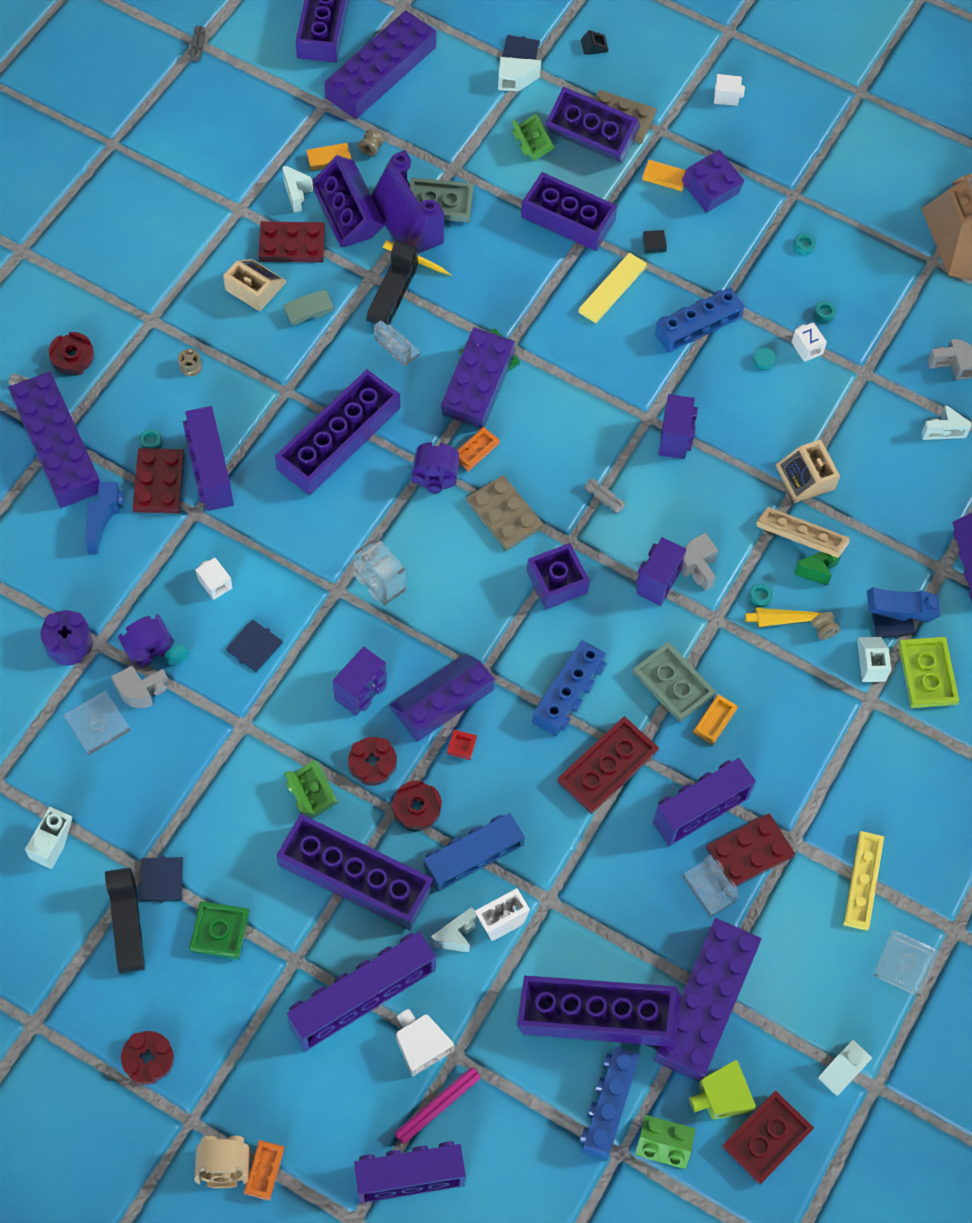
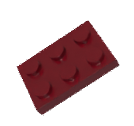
[258,221,325,262]
[133,448,184,513]
[706,813,795,890]
[722,1090,814,1185]

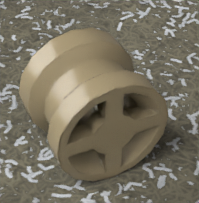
[358,130,384,157]
[178,349,202,376]
[811,612,840,640]

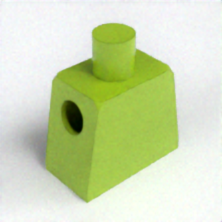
[689,1060,756,1120]

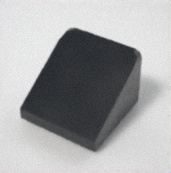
[581,30,609,55]

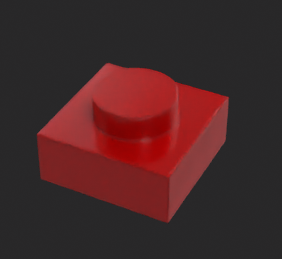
[447,729,477,760]

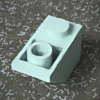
[498,57,541,92]
[857,637,891,682]
[25,807,72,869]

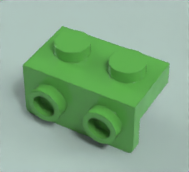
[511,113,555,161]
[284,760,338,818]
[635,1115,696,1169]

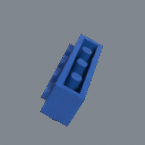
[655,287,745,353]
[532,640,607,737]
[423,813,525,892]
[580,1046,640,1161]

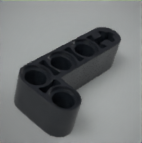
[366,240,418,328]
[105,867,145,974]

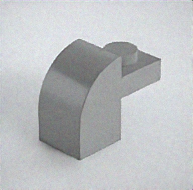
[927,339,972,381]
[682,533,718,591]
[111,665,170,708]

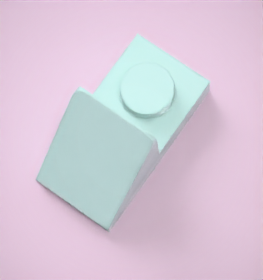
[282,166,313,213]
[921,405,972,440]
[431,907,478,952]
[818,1040,872,1096]

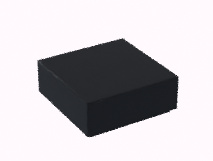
[642,230,667,253]

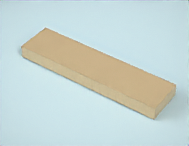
[757,507,850,558]

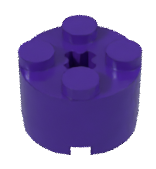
[411,442,460,494]
[40,610,93,665]
[118,614,174,668]

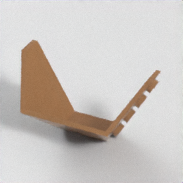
[921,173,972,279]

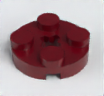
[49,332,94,376]
[348,737,397,786]
[393,780,442,830]
[121,1031,174,1085]

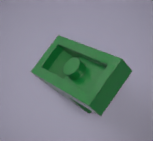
[794,552,842,585]

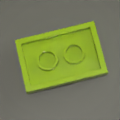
[898,637,960,708]

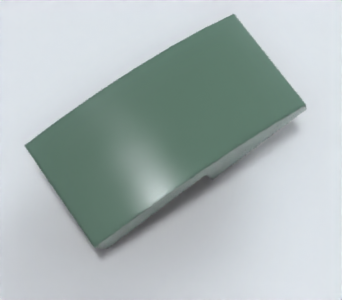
[283,290,335,326]

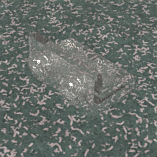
[374,320,420,367]

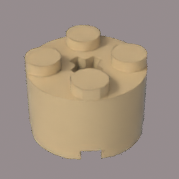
[194,1136,250,1188]

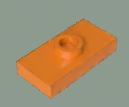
[457,427,500,472]
[244,1140,285,1201]

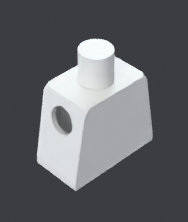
[475,888,530,941]
[396,1009,454,1077]

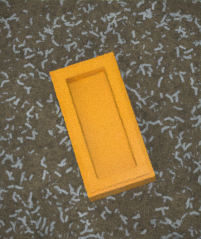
[306,143,352,171]
[642,160,686,191]
[693,694,738,746]

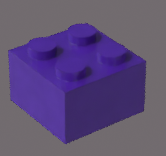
[682,149,744,213]
[658,394,698,459]
[635,537,687,606]
[526,543,590,610]
[333,646,387,716]

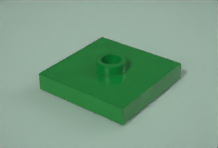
[189,901,250,960]

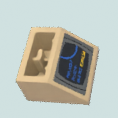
[223,259,286,312]
[776,439,840,503]

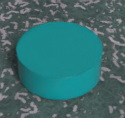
[794,233,816,255]
[814,301,836,324]
[753,348,776,370]
[139,429,163,449]
[748,584,773,608]
[164,644,190,666]

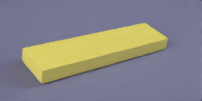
[579,253,647,324]
[843,831,884,931]

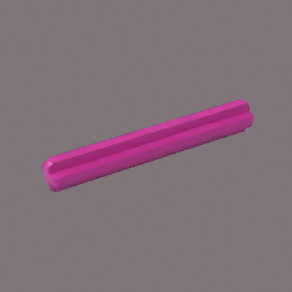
[395,1067,480,1144]

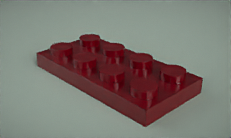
[557,716,659,814]

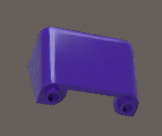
[371,150,444,254]

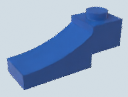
[85,482,124,554]
[867,587,940,623]

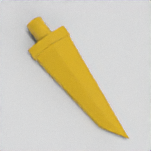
[383,240,452,276]
[745,608,822,627]

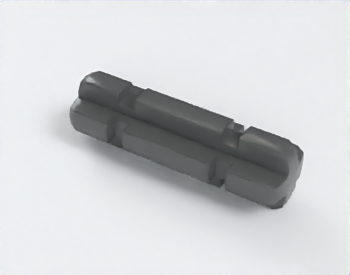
[189,25,205,62]

